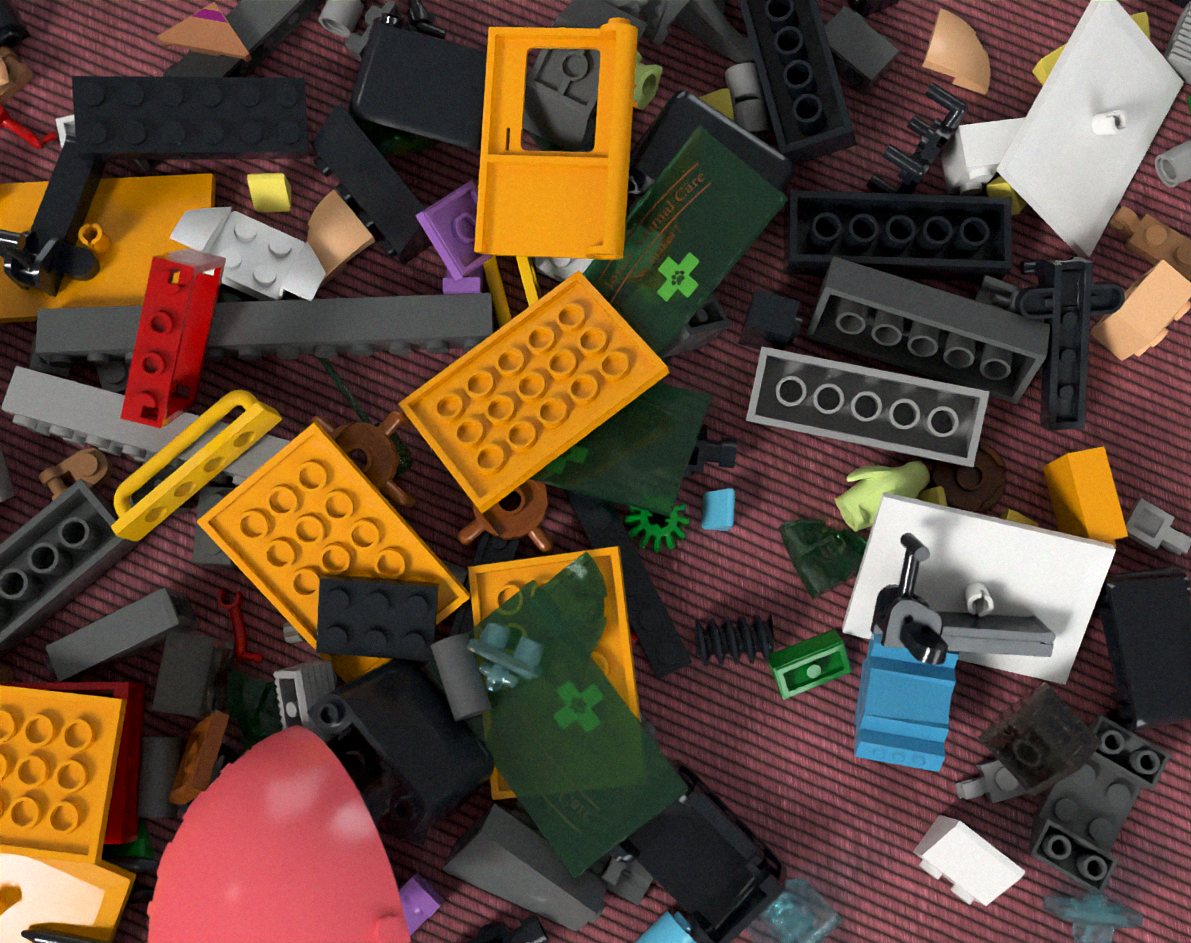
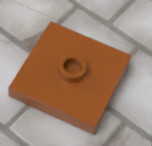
[168,711,230,806]

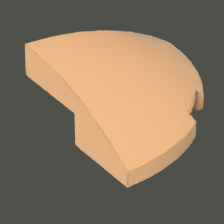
[922,8,990,95]
[307,190,375,288]

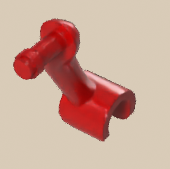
[0,104,58,149]
[217,588,263,664]

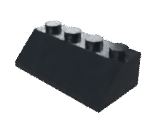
[311,104,432,266]

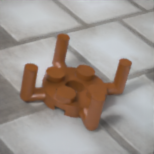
[310,410,417,507]
[458,465,561,556]

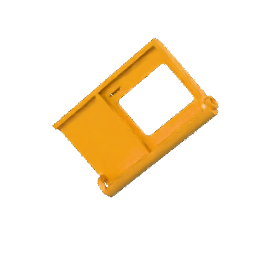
[474,17,638,260]

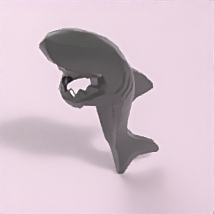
[601,0,756,64]

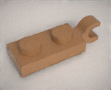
[1107,206,1191,281]

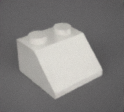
[940,117,1026,196]
[913,815,1026,906]

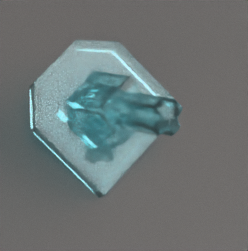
[747,879,843,943]
[1043,892,1143,943]

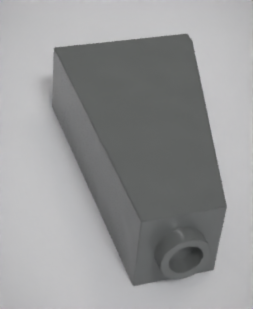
[45,587,200,682]
[442,803,608,931]

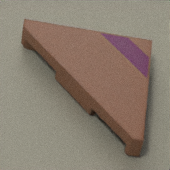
[157,2,252,62]

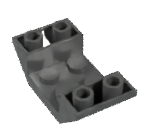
[523,0,647,152]
[1028,715,1171,895]

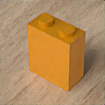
[1042,446,1128,548]

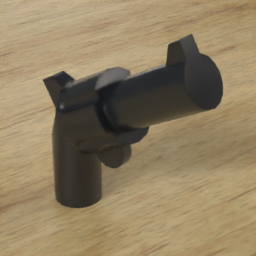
[407,0,447,40]

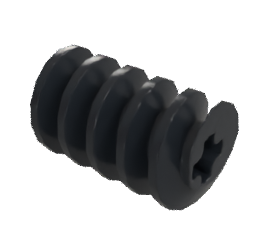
[694,614,774,667]

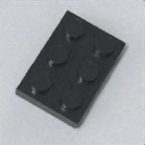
[316,574,439,662]

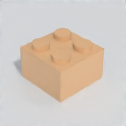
[1090,259,1191,361]

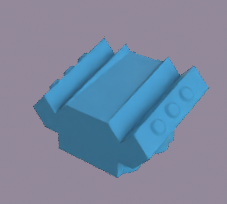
[854,633,959,772]

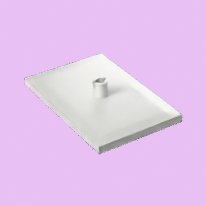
[996,0,1184,257]
[842,492,1116,684]

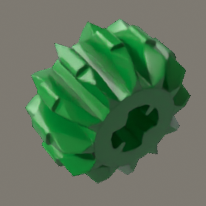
[625,489,690,554]

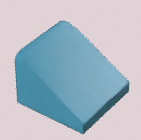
[701,488,735,531]

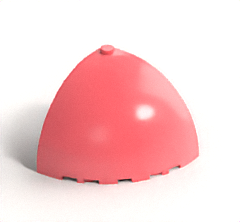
[147,725,411,943]

